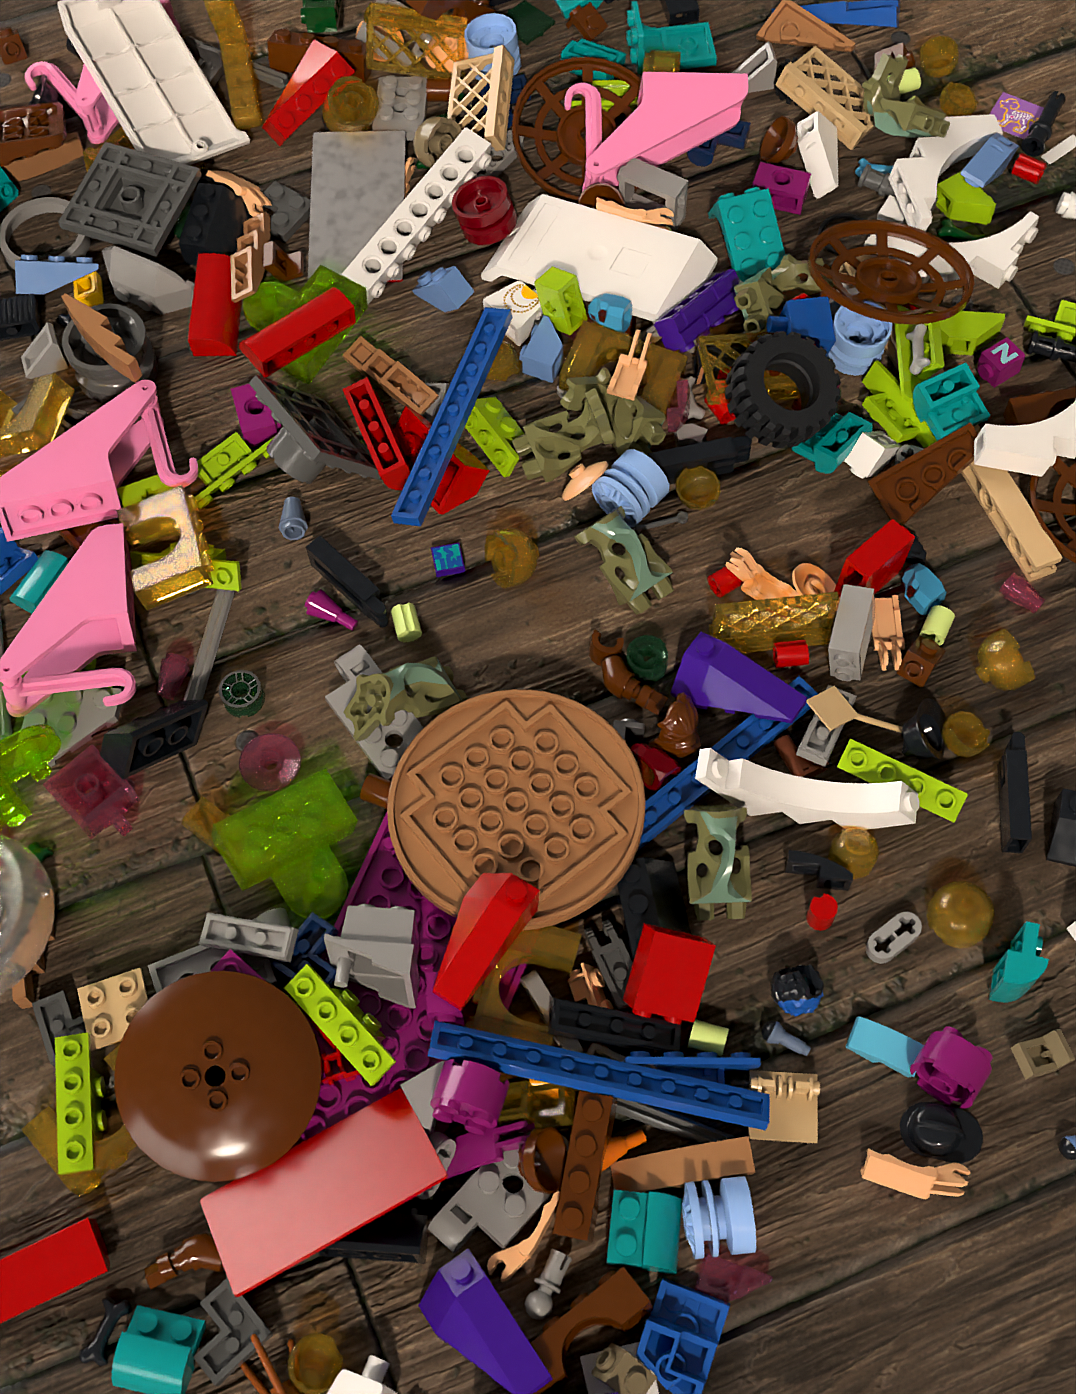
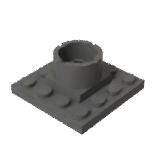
[58,142,202,256]
[249,375,381,484]

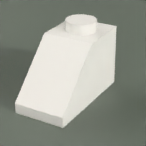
[844,431,903,478]

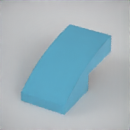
[846,1016,924,1077]

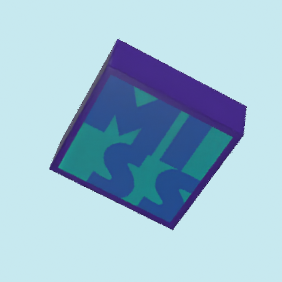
[431,542,465,577]

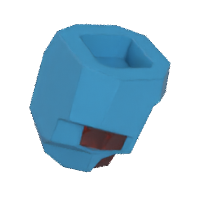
[588,293,632,333]
[902,563,947,615]

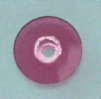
[239,733,301,791]

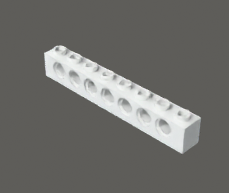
[342,127,492,304]

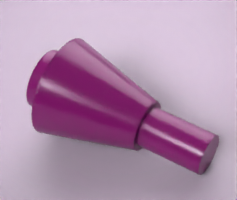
[304,589,358,631]

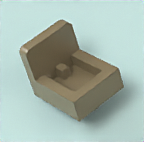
[1011,1029,1075,1080]
[591,1343,657,1394]

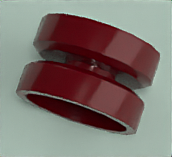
[451,176,517,245]

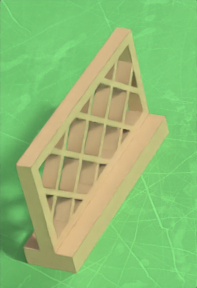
[447,45,514,151]
[775,46,876,150]

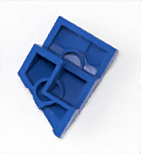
[0,527,38,595]
[636,1277,731,1394]

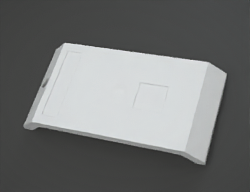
[57,0,250,165]
[481,194,718,324]

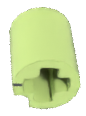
[887,68,921,94]
[391,603,422,642]
[919,605,955,646]
[688,1019,729,1057]

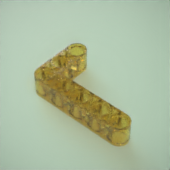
[204,0,263,131]

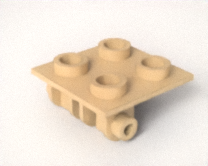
[77,968,148,1051]
[748,1070,820,1143]

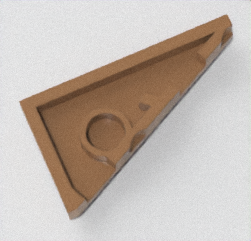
[756,0,855,52]

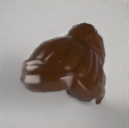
[648,692,701,757]

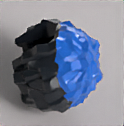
[771,965,824,1017]

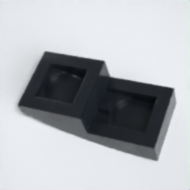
[785,850,853,891]

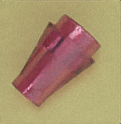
[998,572,1045,613]
[156,653,190,700]

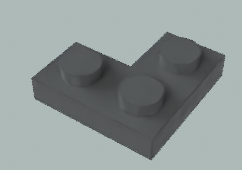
[263,181,311,243]
[32,991,86,1066]
[193,1278,274,1387]

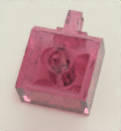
[42,744,139,840]

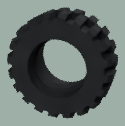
[725,331,841,448]

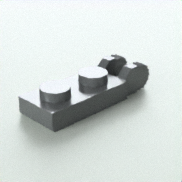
[583,919,633,1011]

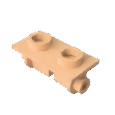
[568,963,614,1009]

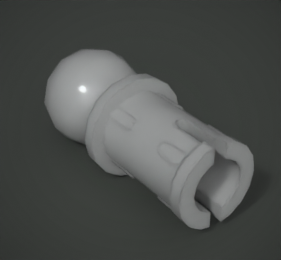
[525,1249,572,1320]

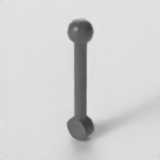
[631,511,688,535]

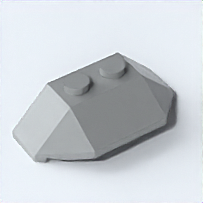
[102,246,194,315]

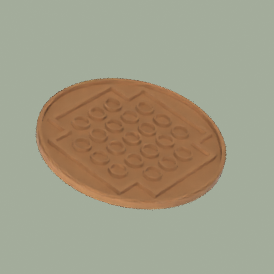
[387,689,645,931]

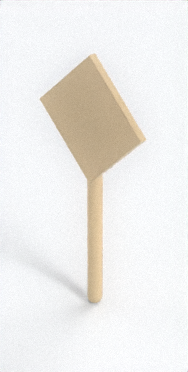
[806,686,902,733]

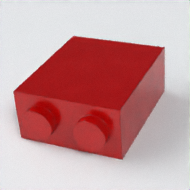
[834,519,915,597]
[623,923,716,1024]

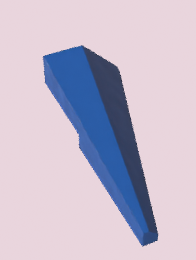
[772,0,900,28]

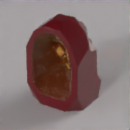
[630,743,682,792]

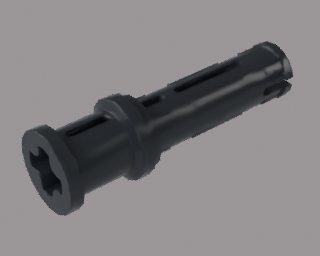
[1021,91,1066,157]
[1026,330,1076,363]

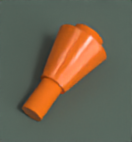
[601,1129,647,1173]

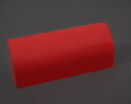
[188,253,242,356]
[239,287,356,378]
[342,377,412,490]
[0,1218,110,1324]

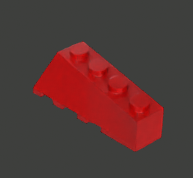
[262,40,355,146]

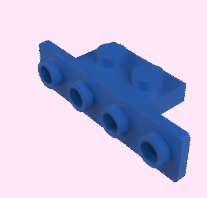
[622,1051,761,1084]

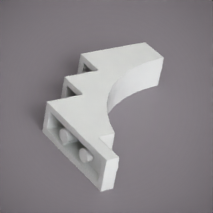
[889,114,1003,231]
[695,748,920,832]

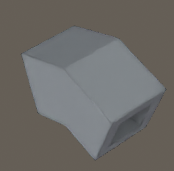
[674,423,708,447]

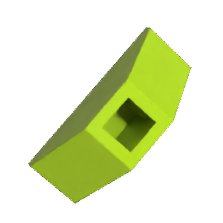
[925,310,1005,356]

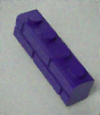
[654,269,740,353]

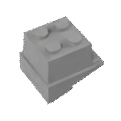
[324,904,420,1009]

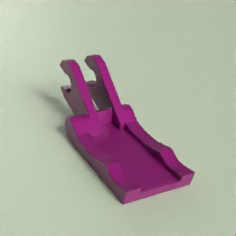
[446,1121,535,1180]

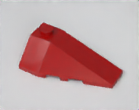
[394,406,490,515]
[433,873,540,1011]

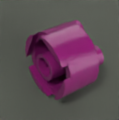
[910,1026,993,1109]
[430,1059,510,1135]

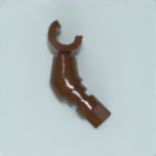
[589,630,668,715]
[144,1233,227,1289]

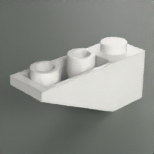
[797,111,838,199]

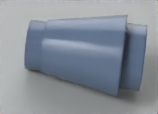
[279,497,308,540]

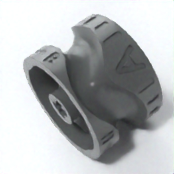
[62,304,158,404]

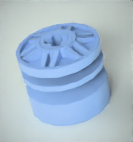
[464,13,521,81]
[827,301,892,376]
[592,449,670,527]
[682,1176,756,1259]

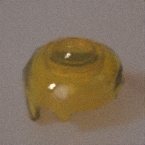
[920,36,959,78]
[939,82,979,117]
[487,340,522,381]
[676,466,720,510]
[942,711,990,758]
[828,827,880,879]
[288,1332,343,1394]

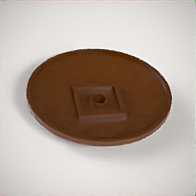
[114,971,322,1182]

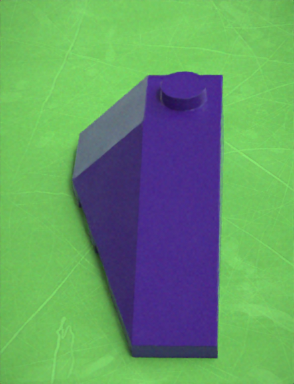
[671,632,808,723]
[418,1248,553,1394]

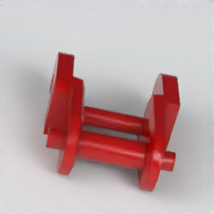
[321,1047,362,1086]

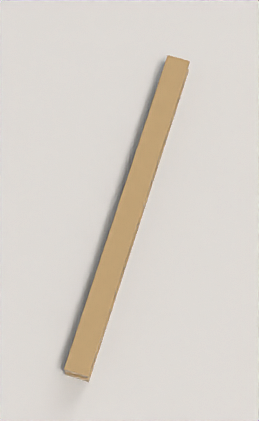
[839,255,1063,582]

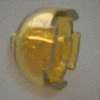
[484,528,539,588]
[975,629,1035,691]
[926,881,995,948]

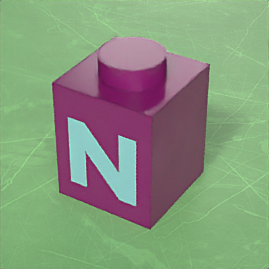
[976,337,1026,388]

